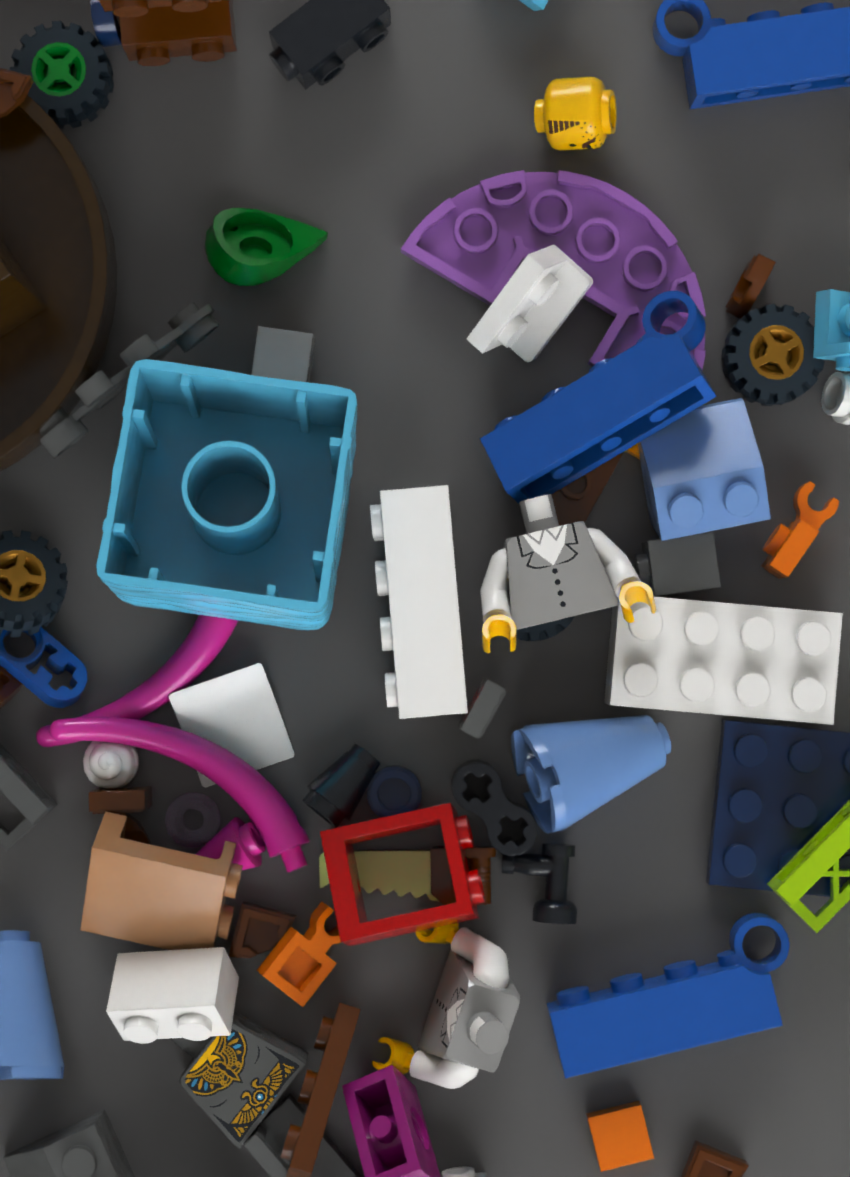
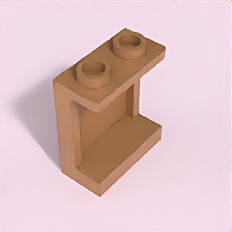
[80,811,243,950]

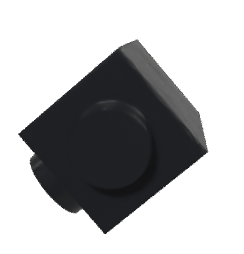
[269,0,391,90]

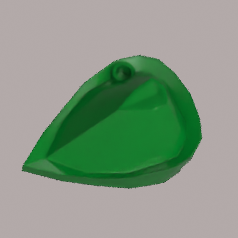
[205,208,328,286]

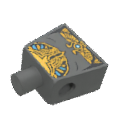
[170,1012,309,1149]

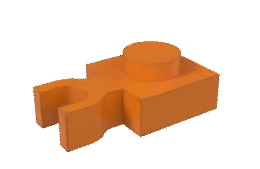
[256,901,340,1007]

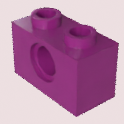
[342,1065,441,1177]

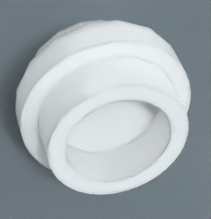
[821,371,850,425]
[83,741,139,790]

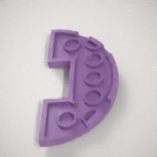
[401,170,706,369]

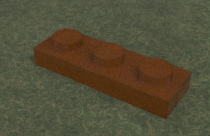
[280,1003,361,1177]

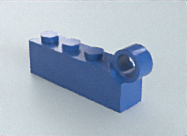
[652,0,850,109]
[480,291,717,504]
[546,913,790,1079]

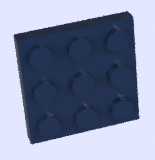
[706,719,850,897]

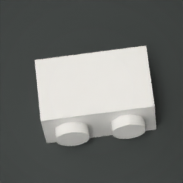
[106,947,239,1044]

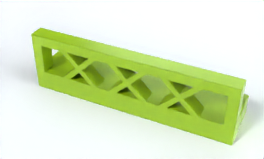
[767,800,850,933]

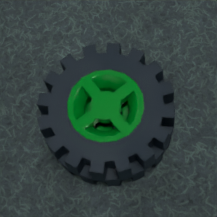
[10,21,114,129]

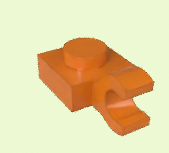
[761,481,839,579]

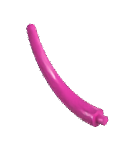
[36,615,238,747]
[49,717,310,873]

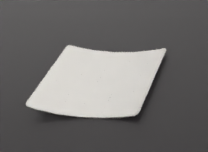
[169,663,294,788]

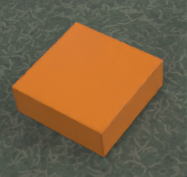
[586,1101,654,1172]

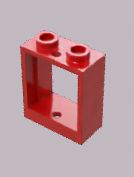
[320,802,485,946]

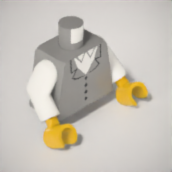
[480,494,657,653]
[372,923,520,1089]

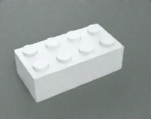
[370,485,468,719]
[604,595,843,725]

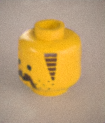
[534,77,617,151]

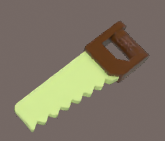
[319,846,496,905]

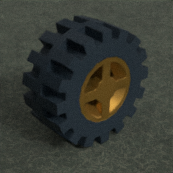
[721,304,825,406]
[0,530,68,637]

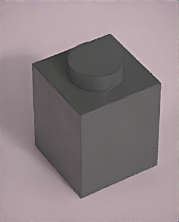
[634,532,721,596]

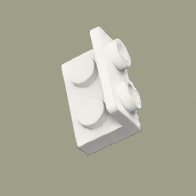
[467,244,593,362]

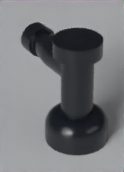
[502,843,577,924]

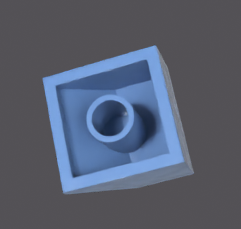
[637,398,771,541]

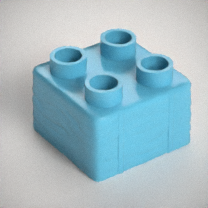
[96,359,358,630]

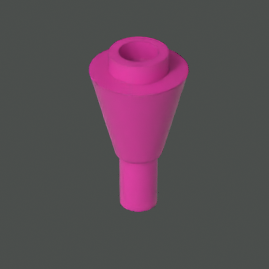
[195,817,266,870]

